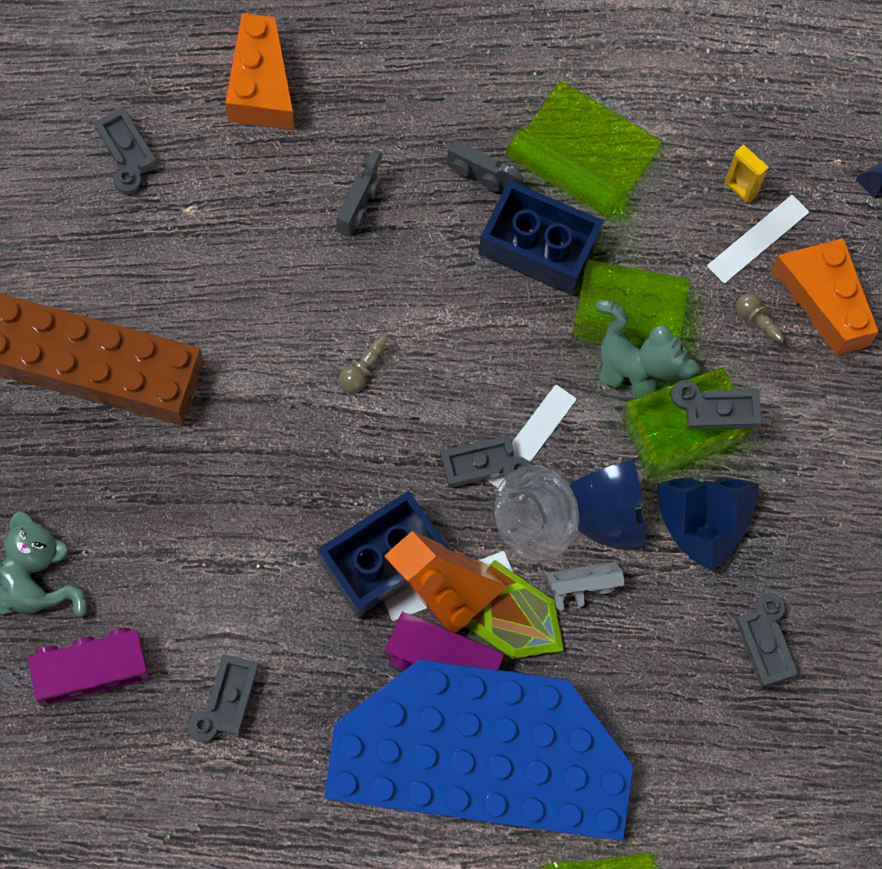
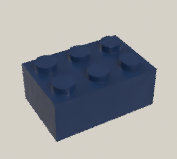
[479,180,604,295]
[317,490,450,619]

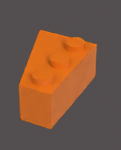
[225,13,295,130]
[771,238,878,355]
[384,531,507,633]

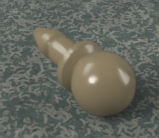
[735,293,784,342]
[339,336,388,393]

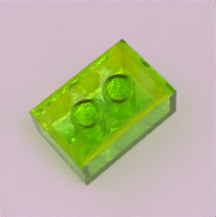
[571,259,690,349]
[621,367,752,479]

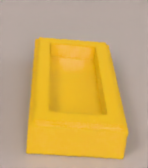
[724,144,769,204]

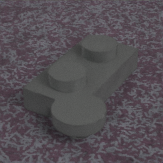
[93,107,157,194]
[447,139,524,192]
[336,150,383,237]
[671,380,762,430]
[440,435,532,488]
[735,593,798,688]
[188,654,259,742]

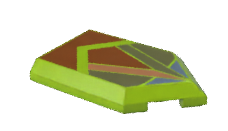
[465,560,564,660]

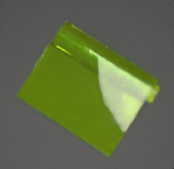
[505,79,663,219]

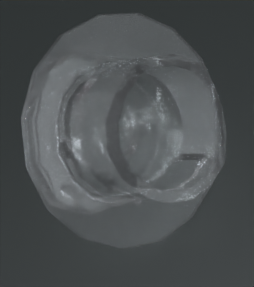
[493,465,579,561]

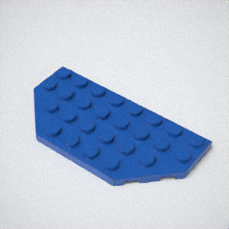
[324,658,633,841]

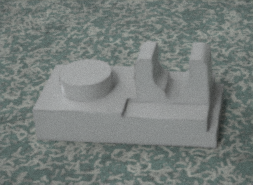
[545,562,624,610]

